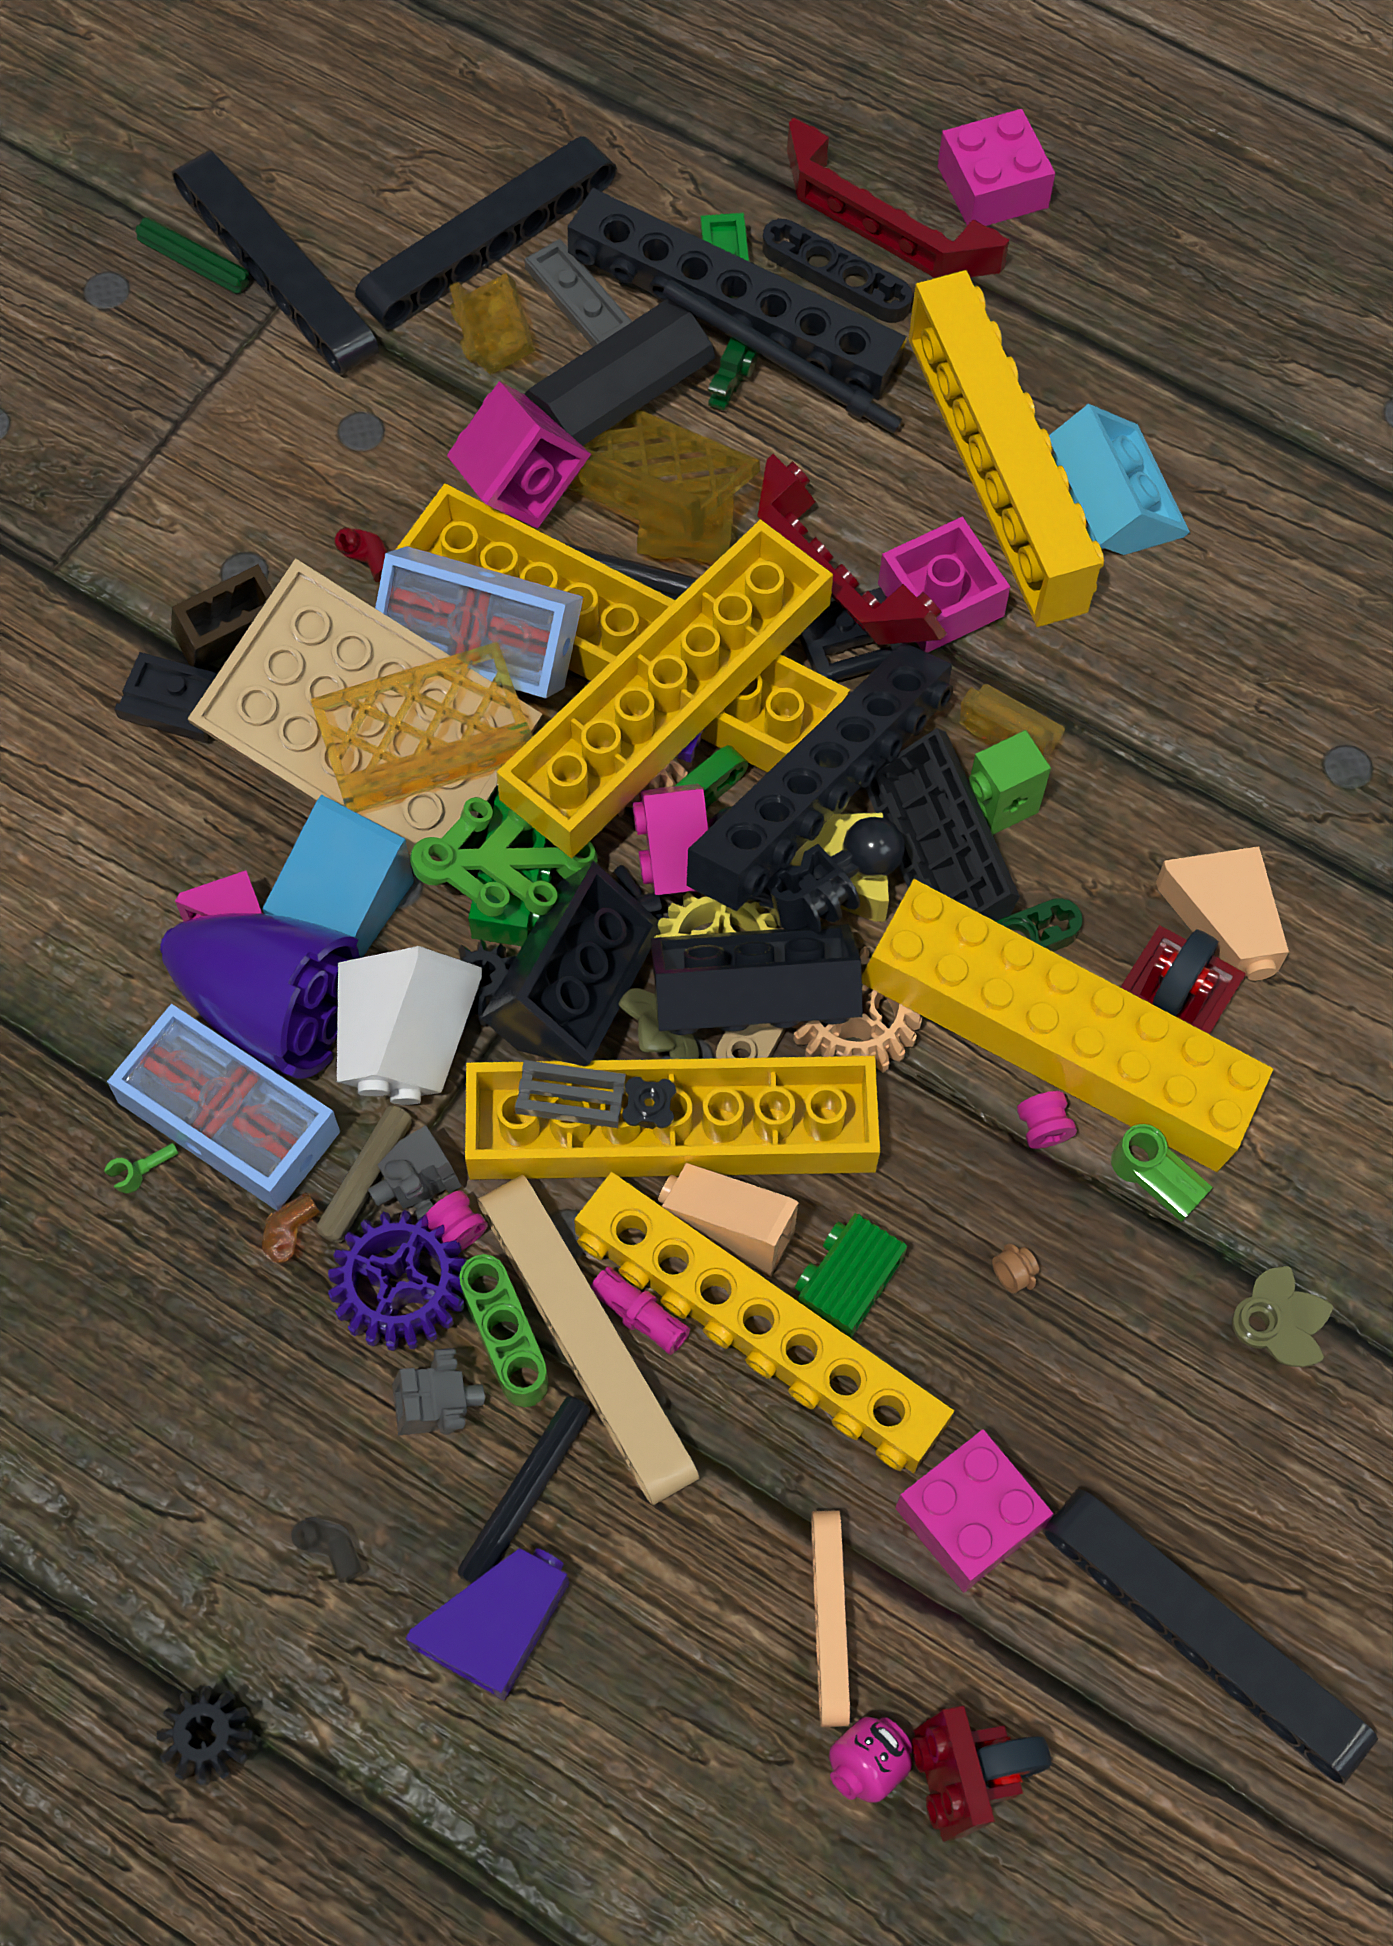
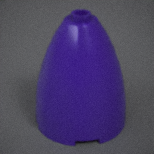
[160,913,362,1079]

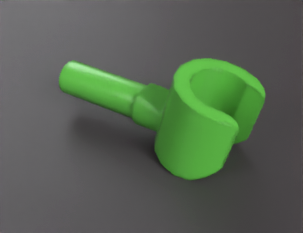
[105,1143,178,1193]

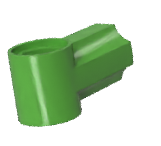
[1111,1124,1213,1222]

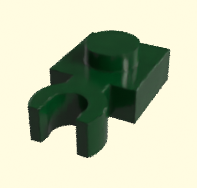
[708,337,758,411]

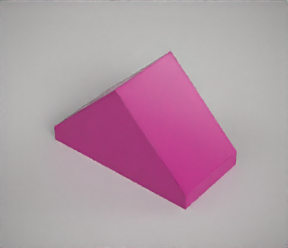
[175,870,262,922]

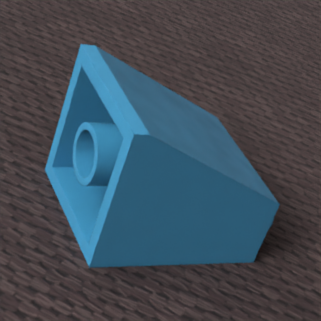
[262,794,414,957]

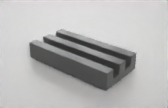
[515,1060,626,1128]

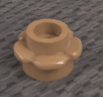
[992,1243,1039,1293]

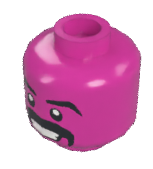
[829,1717,912,1803]

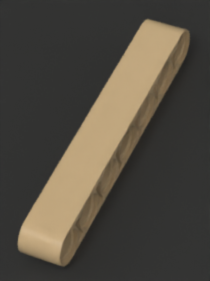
[477,1174,699,1506]

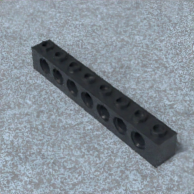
[567,188,907,401]
[686,643,953,911]

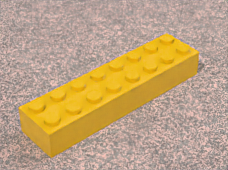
[908,270,1104,627]
[496,519,833,859]
[861,879,1274,1172]
[465,1056,880,1180]

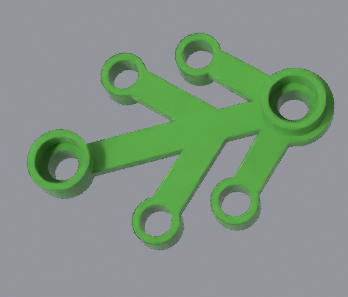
[410,797,597,916]

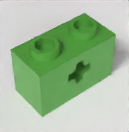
[969,730,1051,835]

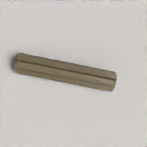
[316,1105,412,1244]

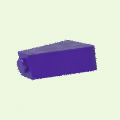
[405,1548,569,1701]

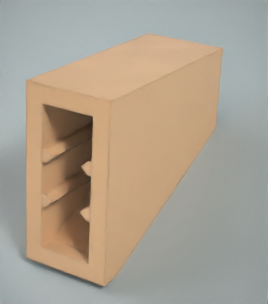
[1156,846,1289,981]
[658,1163,799,1278]

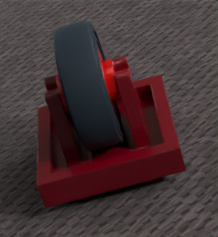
[1120,925,1246,1035]
[912,1705,1052,1842]

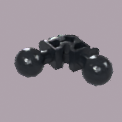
[708,806,905,933]

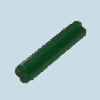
[135,217,250,294]

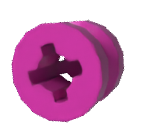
[1016,1091,1077,1149]
[425,1190,488,1251]

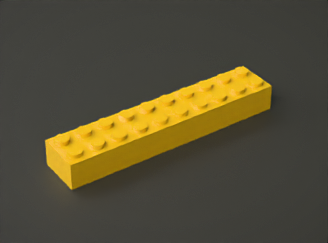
[395,483,850,773]

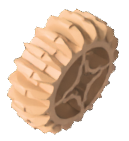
[791,946,922,1073]

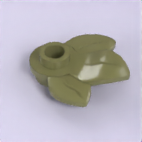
[619,988,699,1059]
[1232,1266,1333,1368]

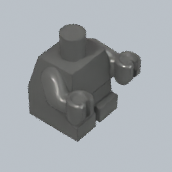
[368,1125,461,1220]
[392,1348,485,1435]

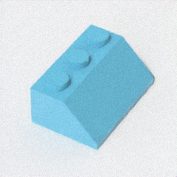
[1049,404,1190,555]

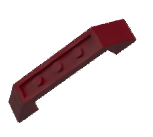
[787,117,1009,278]
[757,454,947,645]

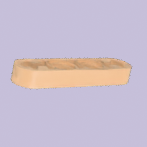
[811,1511,850,1727]

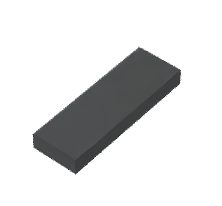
[524,239,632,347]

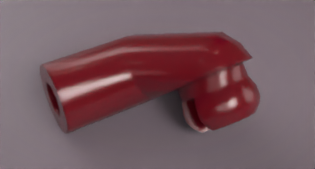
[334,527,387,583]

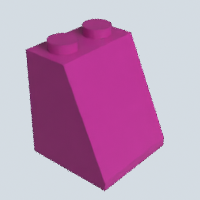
[446,381,591,528]

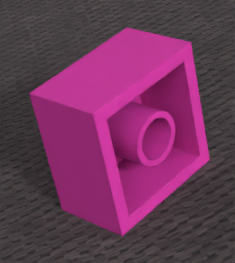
[937,109,1055,226]
[878,516,1011,653]
[633,783,708,895]
[895,1429,1054,1593]

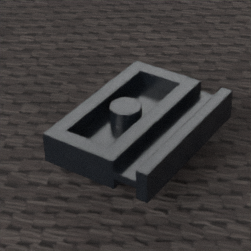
[114,652,218,743]

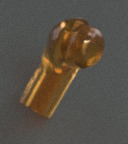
[262,1192,319,1263]

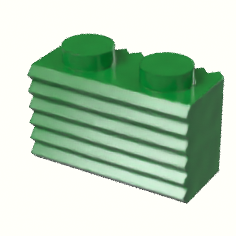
[795,1213,907,1339]

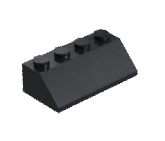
[481,861,660,1067]
[651,924,863,1035]

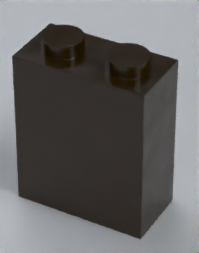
[171,564,273,668]

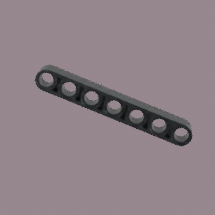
[355,136,617,330]
[172,150,379,376]
[1043,1489,1378,1785]

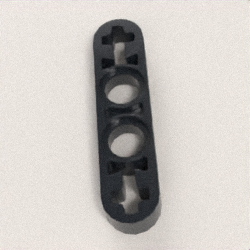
[762,219,912,323]

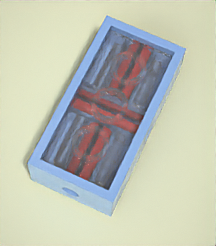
[375,546,583,698]
[107,1003,340,1211]

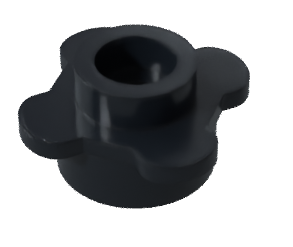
[622,1077,676,1129]

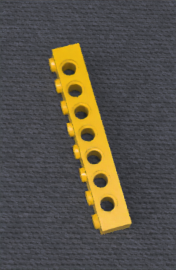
[574,1172,954,1474]

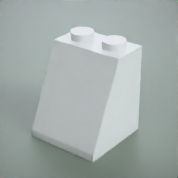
[337,946,482,1105]

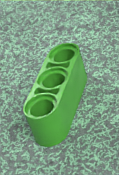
[459,1254,549,1407]

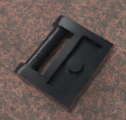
[799,588,902,682]

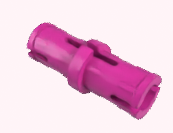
[590,1266,690,1355]

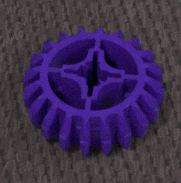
[328,1210,467,1351]

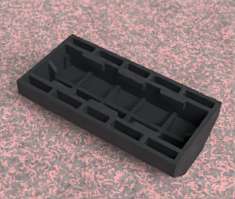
[524,299,715,446]
[865,728,1020,921]

